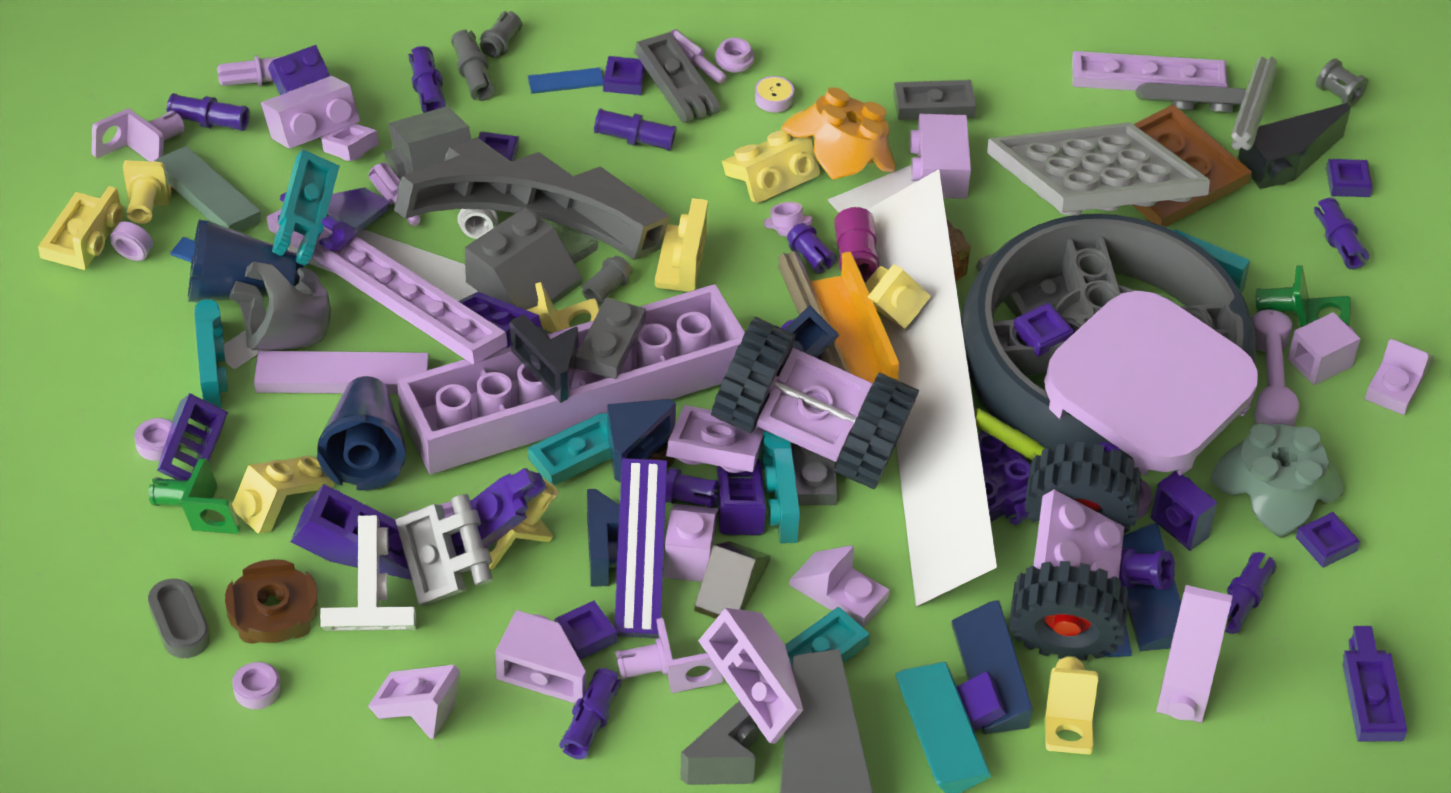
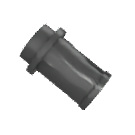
[480,11,522,58]
[581,256,632,306]

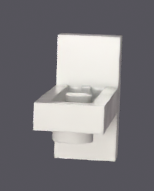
[321,515,416,631]

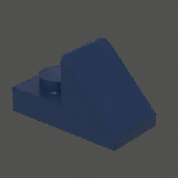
[587,489,619,587]

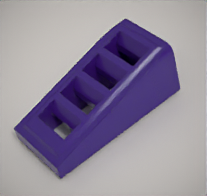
[157,393,228,481]
[716,459,766,535]

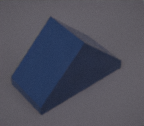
[607,399,676,482]

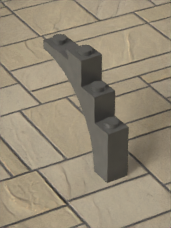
[394,138,670,260]

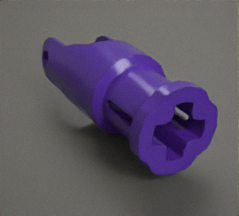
[1119,548,1175,590]

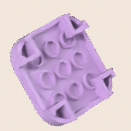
[1044,291,1258,476]

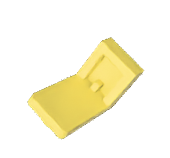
[865,264,931,329]
[232,456,336,534]

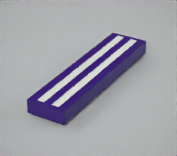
[614,458,667,638]

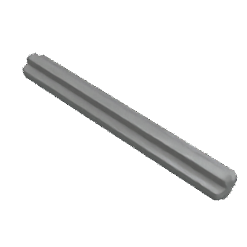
[1231,56,1277,150]

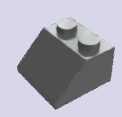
[465,207,582,310]

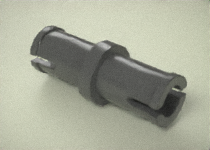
[451,29,495,101]

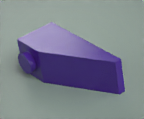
[290,484,412,580]

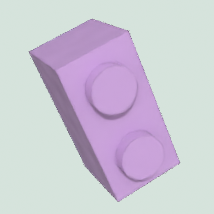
[261,76,360,149]
[910,114,971,199]

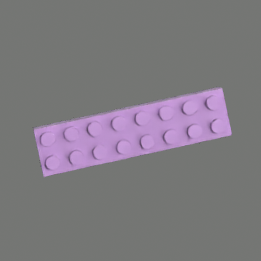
[397,284,745,475]

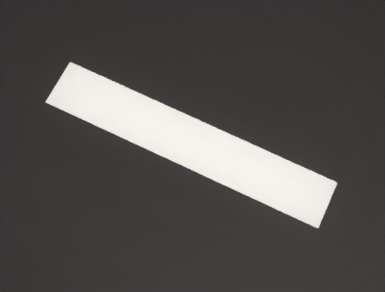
[868,170,997,607]

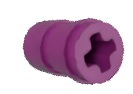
[834,207,880,283]

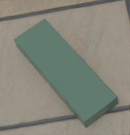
[154,146,261,232]

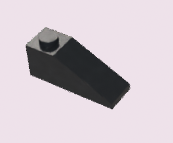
[1238,103,1351,190]

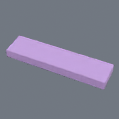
[1072,51,1228,91]
[254,351,429,394]

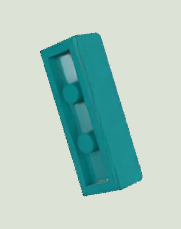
[895,662,992,793]

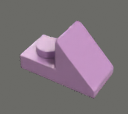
[1365,338,1434,415]
[789,546,889,628]
[368,665,460,739]

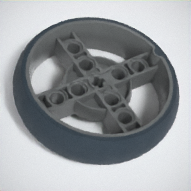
[961,214,1257,461]

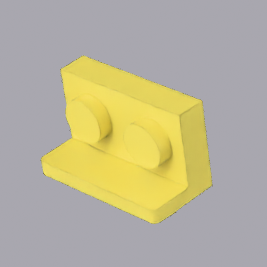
[655,198,708,292]

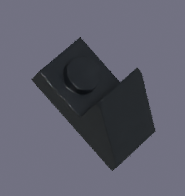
[510,314,579,403]

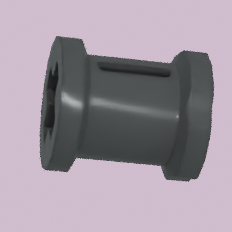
[1316,58,1368,107]

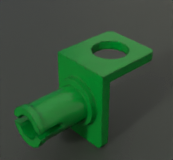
[1255,265,1351,327]
[149,458,241,534]

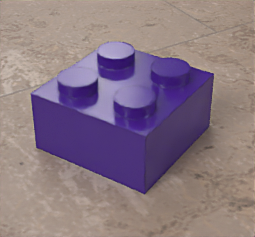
[268,45,330,95]
[1150,470,1217,551]

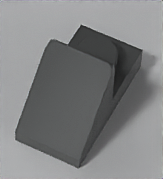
[680,701,759,785]

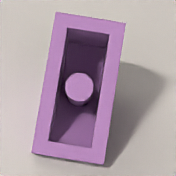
[664,504,719,582]
[495,610,586,703]

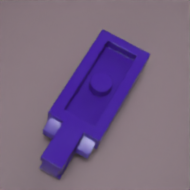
[451,468,547,556]
[1342,626,1407,742]

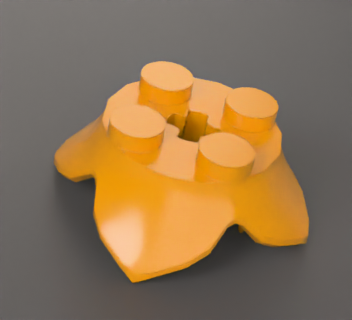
[781,87,895,180]

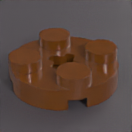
[225,559,318,644]

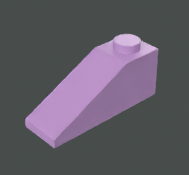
[1156,585,1232,723]
[699,608,803,743]

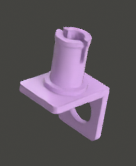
[92,108,184,162]
[616,618,723,693]

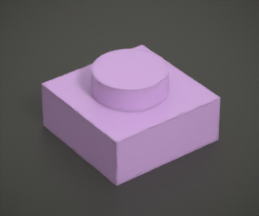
[321,124,379,161]

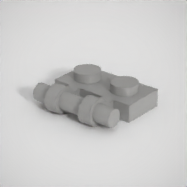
[395,494,493,606]

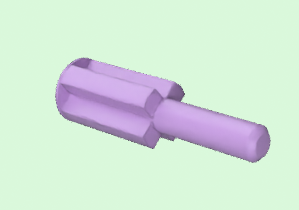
[670,29,726,84]
[369,163,421,226]

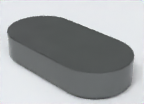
[148,578,210,658]

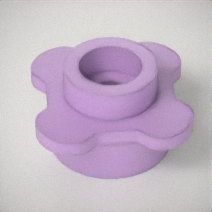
[764,202,812,236]

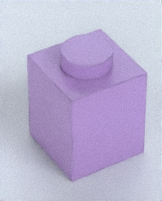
[1287,312,1360,385]

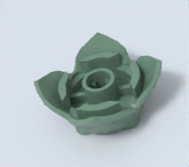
[1210,423,1344,538]

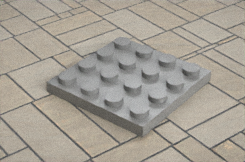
[988,123,1210,216]

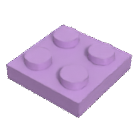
[667,405,765,473]

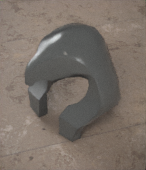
[229,261,331,351]

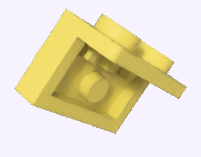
[722,130,820,203]
[38,186,124,270]

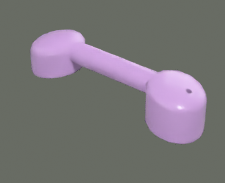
[1251,309,1299,426]

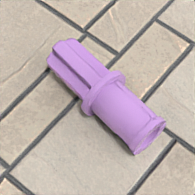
[217,55,283,87]

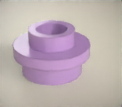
[716,38,754,73]

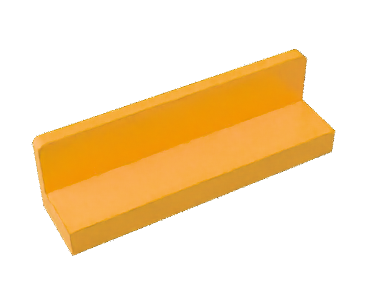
[811,252,899,385]

